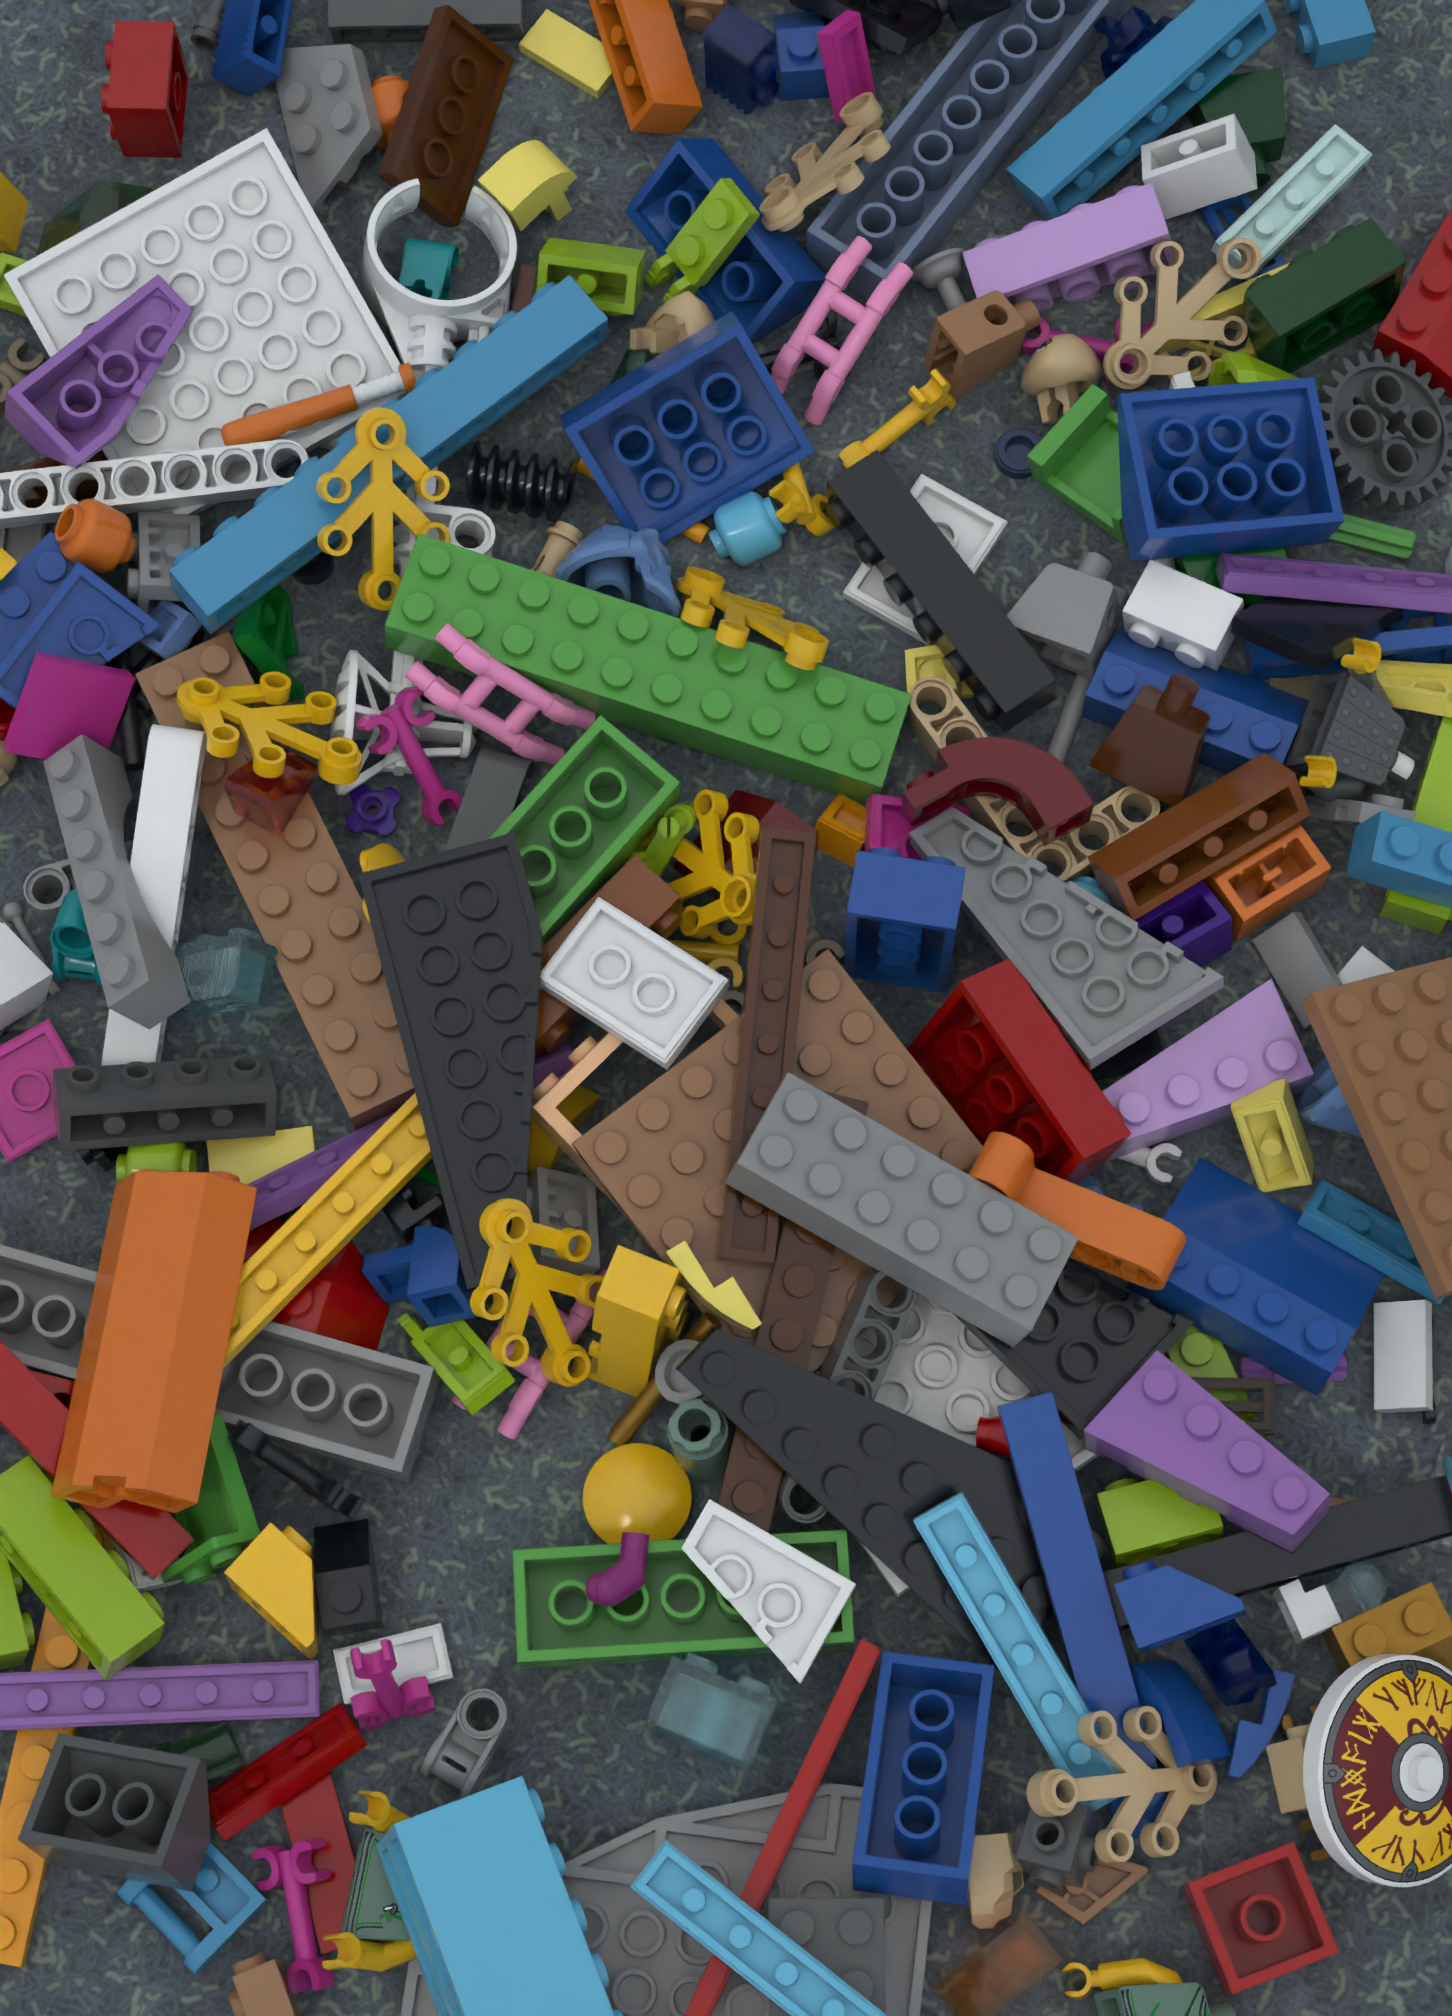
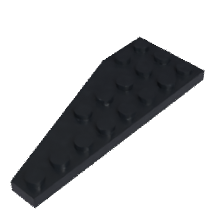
[358,832,543,1292]
[675,1327,1111,1672]

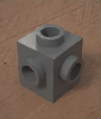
[1013,1798,1100,1891]

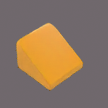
[815,794,866,867]

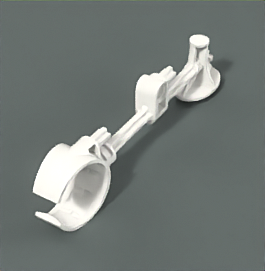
[330,178,517,795]

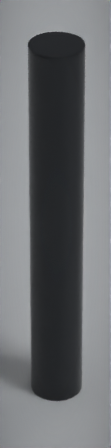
[111,647,145,771]

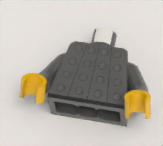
[1285,637,1414,802]

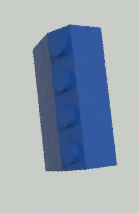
[559,311,815,544]
[1117,377,1345,562]
[1125,1158,1384,1396]

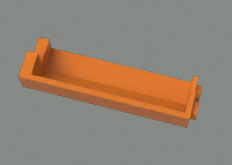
[51,1169,257,1513]

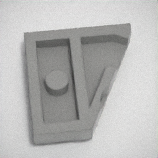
[1305,794,1415,826]

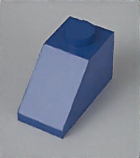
[772,11,829,101]
[1114,1561,1247,1653]

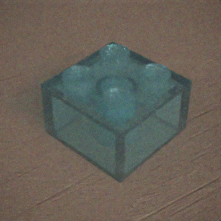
[646,1653,778,1774]

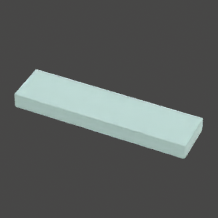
[1211,124,1373,280]

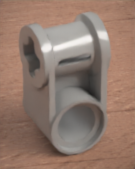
[419,1688,512,1798]

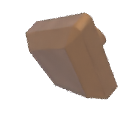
[1035,1858,1148,1925]

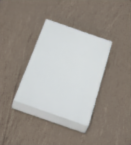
[843,474,1008,646]
[540,897,730,1070]

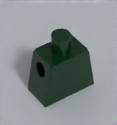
[1187,67,1286,188]

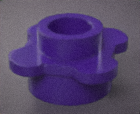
[346,784,401,837]

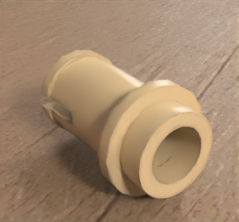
[530,521,584,578]

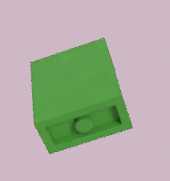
[1027,384,1127,544]
[161,1413,260,1586]

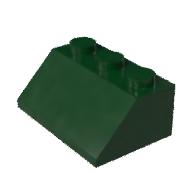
[1241,218,1406,374]

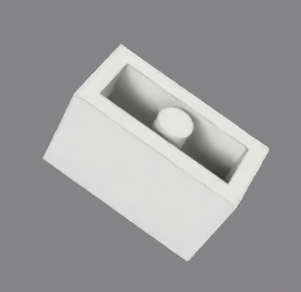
[1141,114,1257,220]
[1122,559,1244,671]

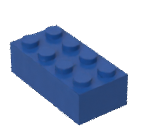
[844,848,966,993]
[852,1651,995,1906]

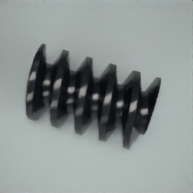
[466,440,577,523]

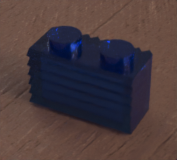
[703,4,779,115]

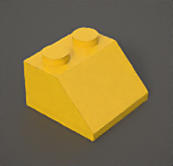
[224,1522,319,1660]

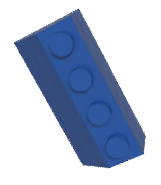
[625,139,826,344]
[1082,628,1309,774]

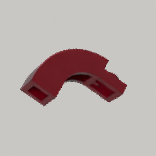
[901,737,1094,846]

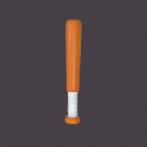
[221,363,416,446]

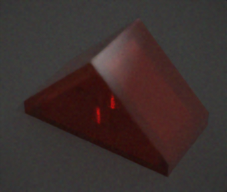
[223,743,319,836]

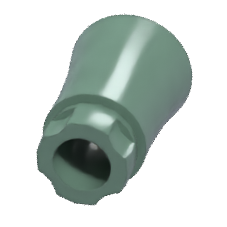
[667,1399,735,1482]

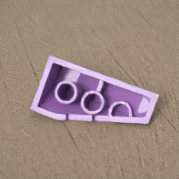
[4,274,193,469]

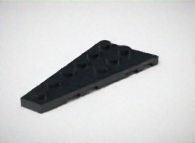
[953,1258,1194,1440]

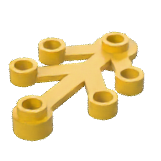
[316,407,450,611]
[676,567,829,670]
[176,671,362,785]
[638,789,760,939]
[470,1198,604,1387]

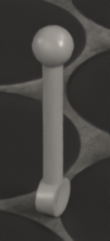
[3,902,62,996]

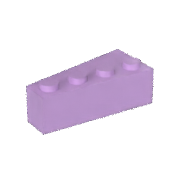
[962,182,1183,311]
[1102,978,1314,1161]

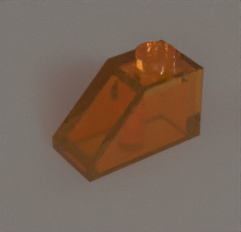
[934,1913,1063,2016]

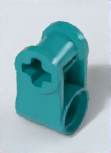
[398,237,459,300]
[50,889,102,987]

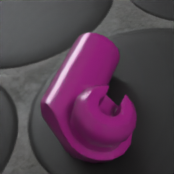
[585,1532,650,1607]

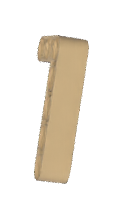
[907,677,1160,882]

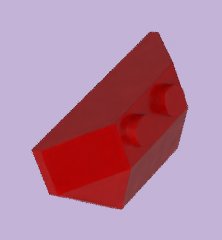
[243,1218,390,1351]

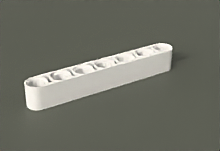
[0,439,310,529]
[101,724,206,1066]

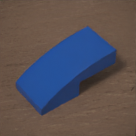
[1129,1660,1231,1768]
[1223,1669,1295,1782]

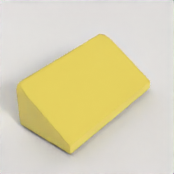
[1230,1078,1314,1193]

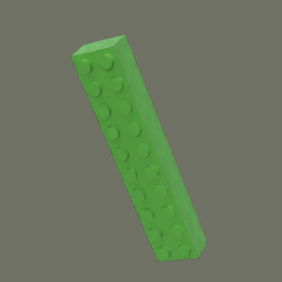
[385,533,912,803]

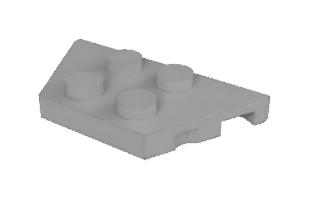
[275,44,383,216]

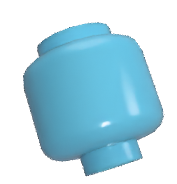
[709,491,788,567]

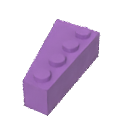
[1083,1350,1331,1552]

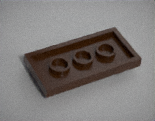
[378,5,514,228]

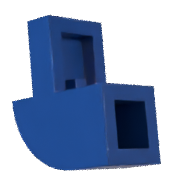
[362,1226,478,1327]

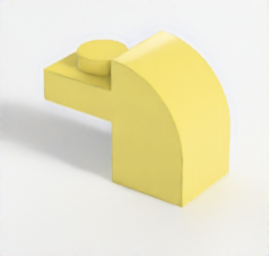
[478,140,578,231]

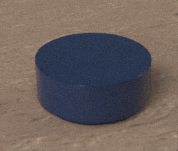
[994,428,1042,479]

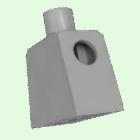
[1006,552,1120,679]

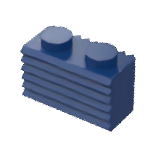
[211,0,293,96]

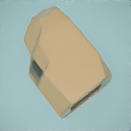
[968,1833,1024,1930]

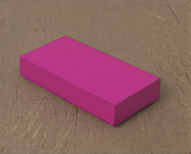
[817,10,877,124]

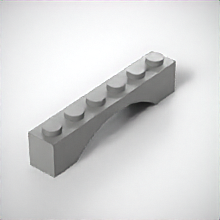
[43,734,190,1030]

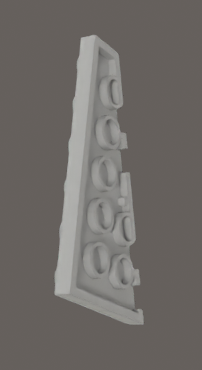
[909,807,1224,1070]

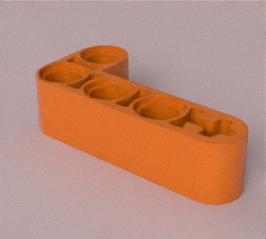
[969,1131,1187,1290]

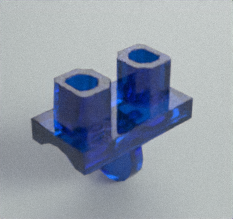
[1094,6,1174,79]
[1184,1619,1277,1707]

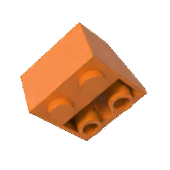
[1203,823,1332,941]

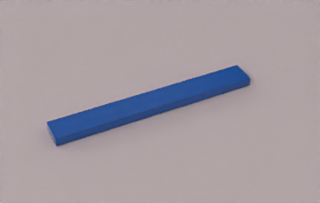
[996,1391,1166,1840]

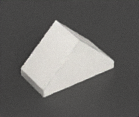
[0,922,53,1030]

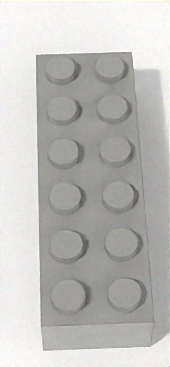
[724,1072,1079,1348]

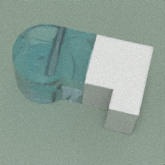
[1273,1562,1387,1644]

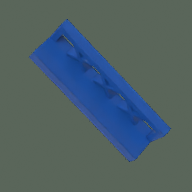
[1242,609,1452,681]

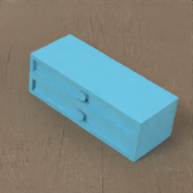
[376,1776,623,2016]

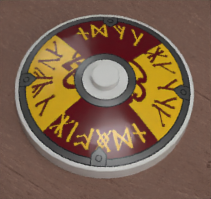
[1303,1653,1452,1887]

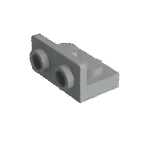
[126,512,201,613]
[526,1166,600,1276]

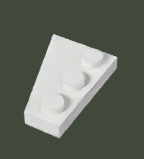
[681,1499,857,1684]

